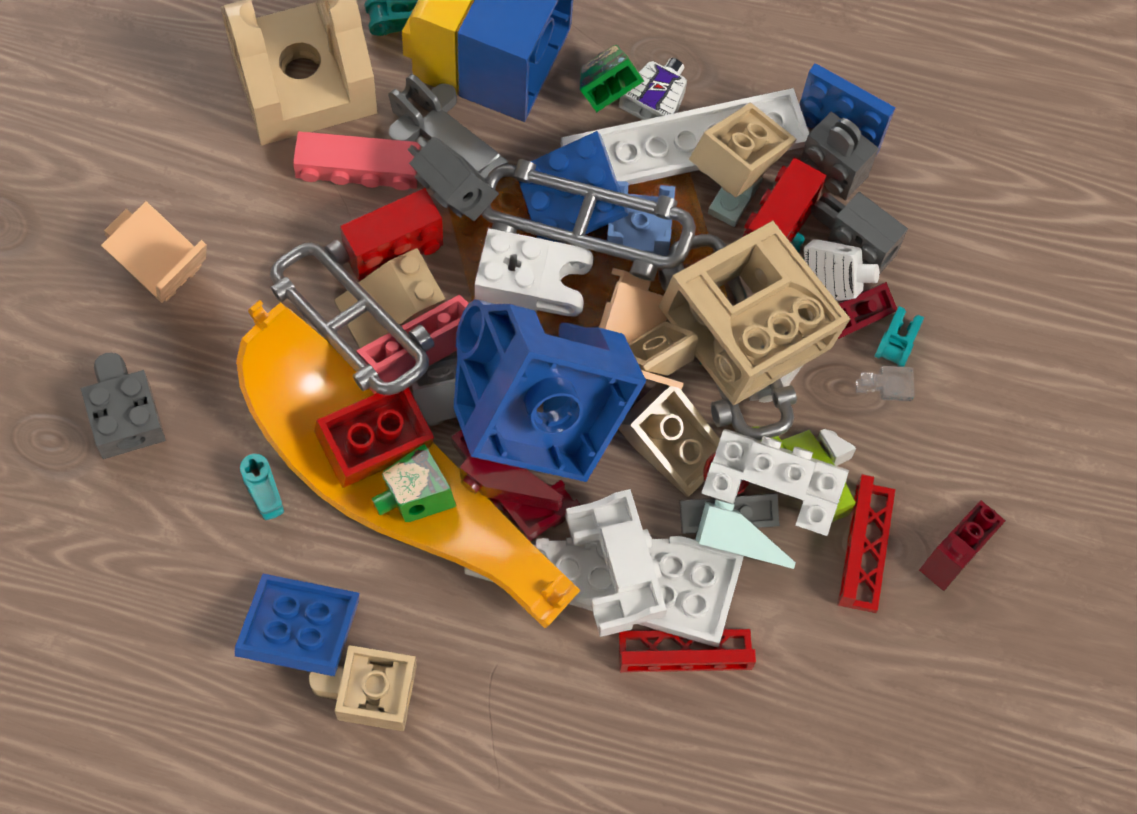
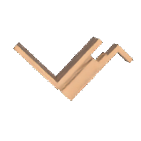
[101,201,207,303]
[599,268,684,389]

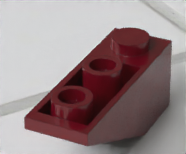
[919,500,1006,591]

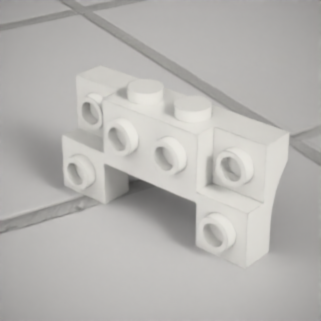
[702,429,849,536]
[566,489,667,637]

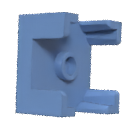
[607,181,675,256]

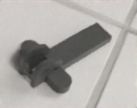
[388,74,508,179]

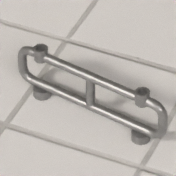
[481,159,696,281]
[658,234,797,440]
[270,240,435,395]

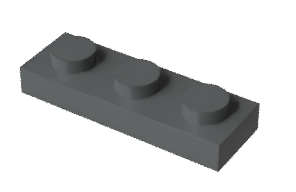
[679,493,780,534]

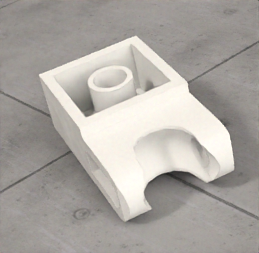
[475,228,594,317]

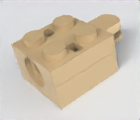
[309,645,417,731]

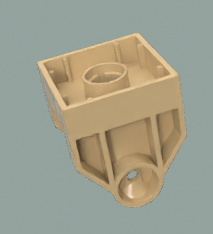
[221,0,377,146]

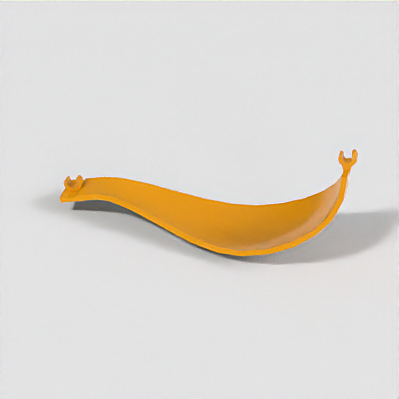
[236,300,581,628]

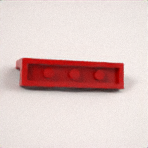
[837,474,896,613]
[618,629,756,673]

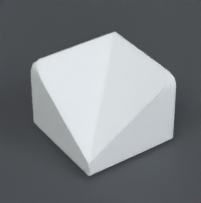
[817,429,856,466]

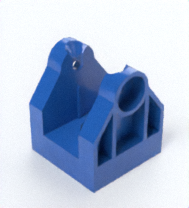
[453,299,646,482]

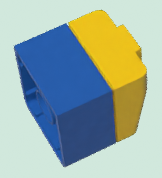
[402,0,573,122]

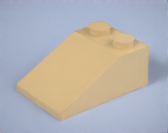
[689,102,797,198]
[334,248,446,349]
[618,382,720,497]

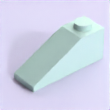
[696,499,796,569]

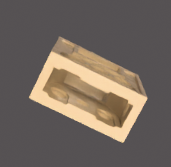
[659,221,850,406]

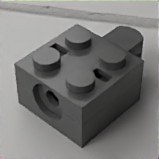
[800,111,879,201]
[407,136,499,221]
[811,192,908,275]
[80,352,166,459]

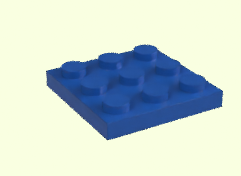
[799,63,896,156]
[519,131,629,244]
[235,573,360,677]

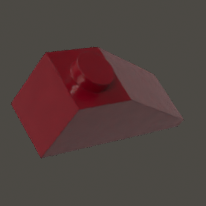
[837,282,897,340]
[459,455,563,511]

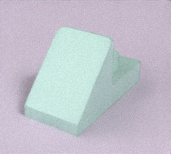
[708,177,763,227]

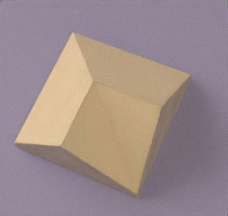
[628,321,698,376]

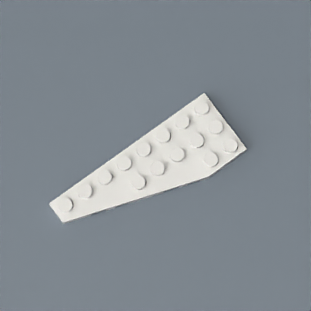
[465,536,744,647]

